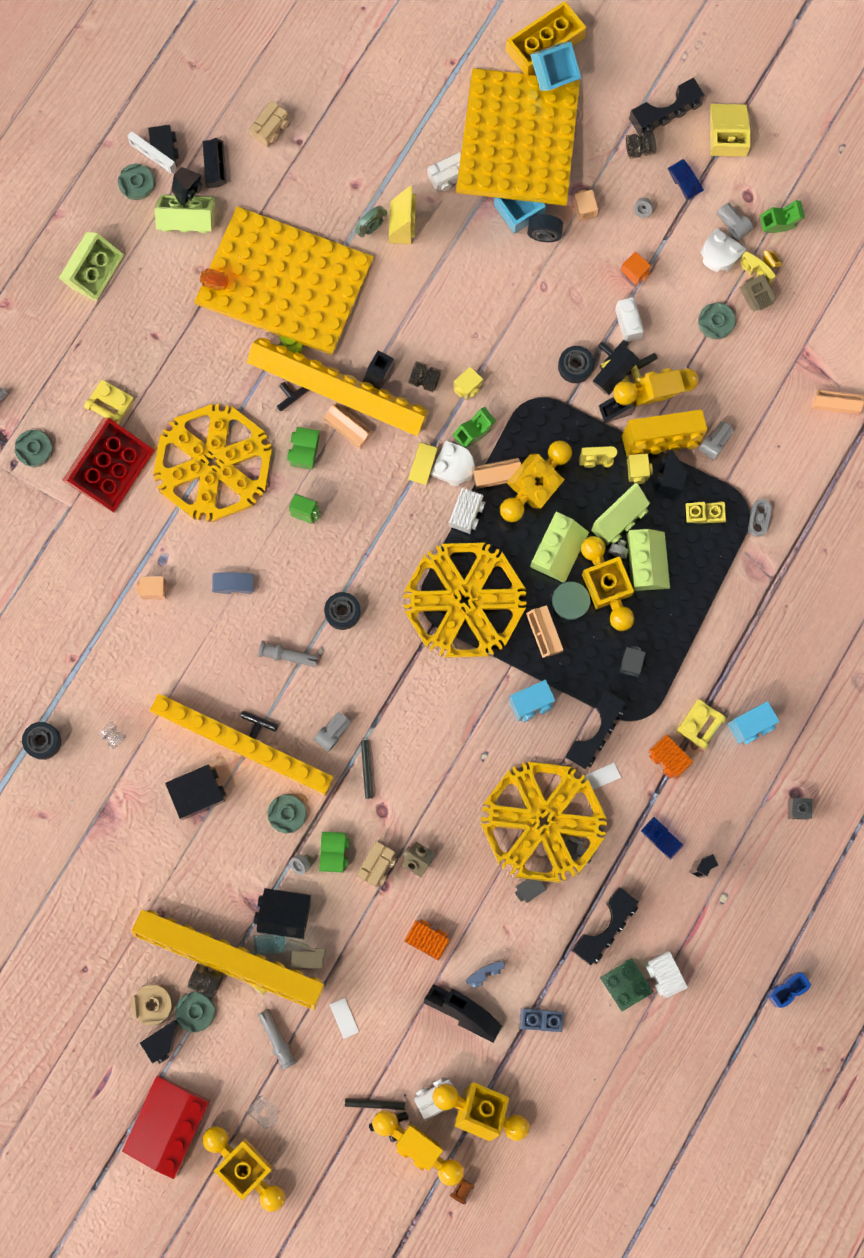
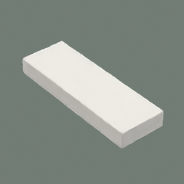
[128,131,177,174]

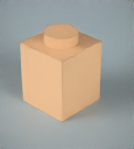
[573,190,598,221]
[137,576,166,599]

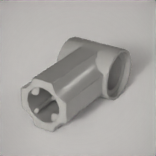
[717,202,753,241]
[698,421,734,460]
[313,711,351,752]

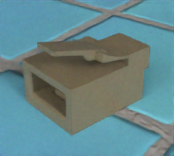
[739,274,776,312]
[290,939,326,969]

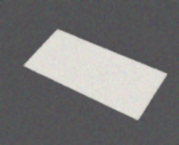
[583,763,621,790]
[330,998,359,1039]

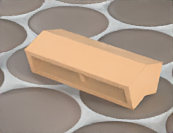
[812,389,864,415]
[323,403,373,449]
[472,458,521,489]
[526,605,563,658]

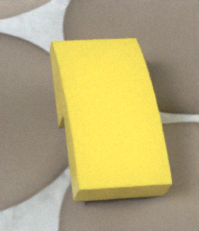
[740,252,776,285]
[408,442,437,485]
[686,502,726,523]

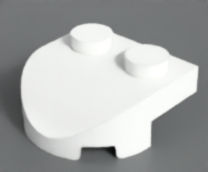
[700,228,746,272]
[430,441,476,486]

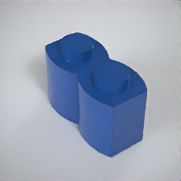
[766,972,811,1008]

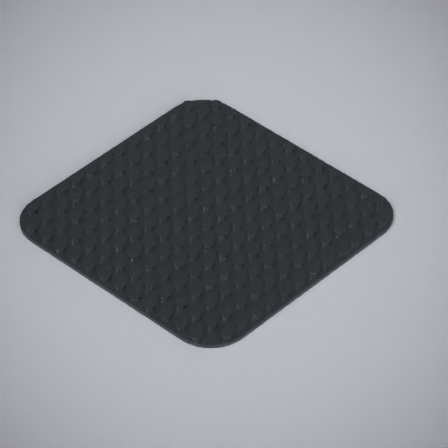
[421,397,750,722]

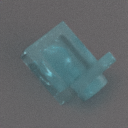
[253,934,286,955]

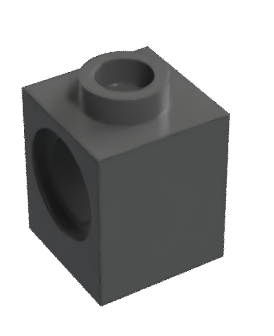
[619,646,645,677]
[788,798,812,820]
[514,879,547,903]

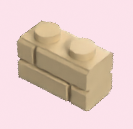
[249,101,289,147]
[356,841,398,887]

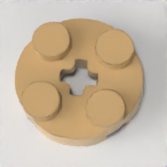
[131,985,172,1026]

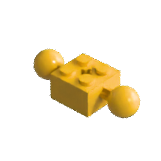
[613,368,699,407]
[500,440,572,522]
[581,536,634,631]
[432,1082,530,1141]
[372,1110,464,1186]
[202,1126,285,1212]

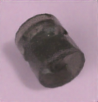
[626,130,656,159]
[409,361,441,393]
[187,963,223,998]

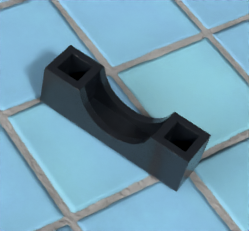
[629,78,705,136]
[565,690,626,769]
[571,887,639,965]

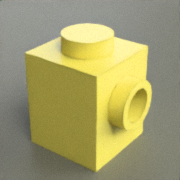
[454,367,483,400]
[627,454,653,484]

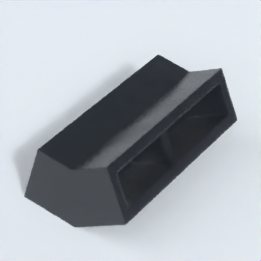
[202,138,227,188]
[593,345,640,395]
[689,854,719,878]

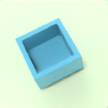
[530,42,581,91]
[494,197,546,234]
[508,680,555,723]
[727,701,780,745]

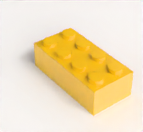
[506,1,587,76]
[622,409,707,456]

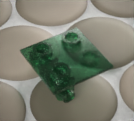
[600,958,654,1012]

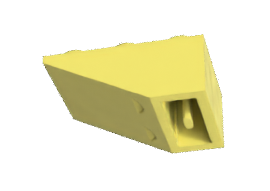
[710,104,750,157]
[389,186,416,244]

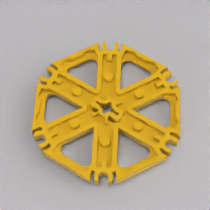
[153,404,272,522]
[403,543,526,658]
[480,762,607,883]

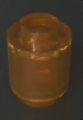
[200,268,229,291]

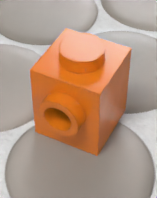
[621,251,651,285]

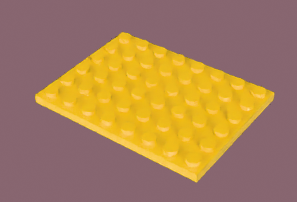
[456,68,580,206]
[194,206,374,355]

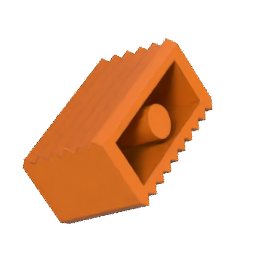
[648,734,693,779]
[404,919,450,961]

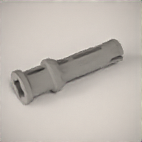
[258,640,318,668]
[257,1009,297,1071]

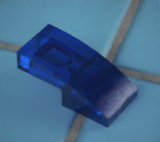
[667,159,704,200]
[641,817,683,860]

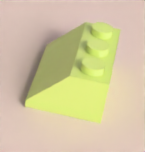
[155,195,215,233]
[59,232,124,301]
[591,483,650,546]
[530,512,589,583]
[626,529,670,591]

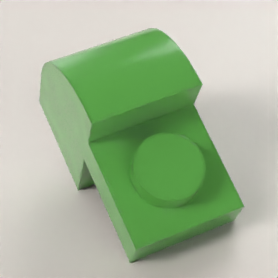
[760,200,805,233]
[453,407,496,448]

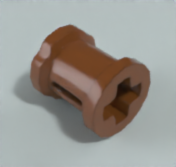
[450,1179,475,1205]

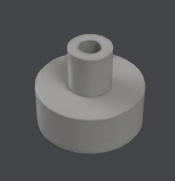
[634,197,654,218]
[608,540,629,559]
[290,854,310,875]

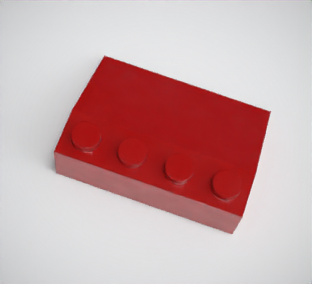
[62,418,155,513]
[122,1076,211,1179]

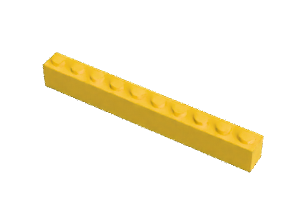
[246,338,429,436]
[149,693,334,796]
[131,910,324,1011]

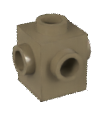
[402,842,436,878]

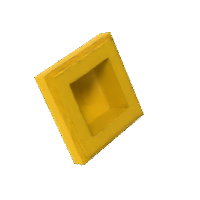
[763,250,782,267]

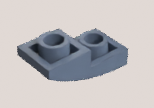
[212,572,254,594]
[466,961,504,988]
[519,1008,563,1032]

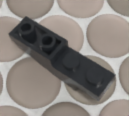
[424,984,502,1043]

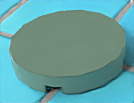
[118,163,155,200]
[355,206,387,237]
[698,302,736,339]
[15,430,53,467]
[552,582,590,620]
[267,794,307,834]
[175,992,215,1032]

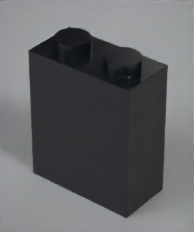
[165,764,227,820]
[254,888,311,939]

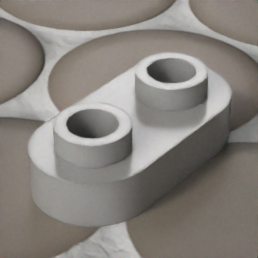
[748,499,772,537]

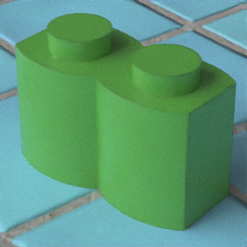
[287,427,320,470]
[289,493,321,524]
[319,832,350,873]

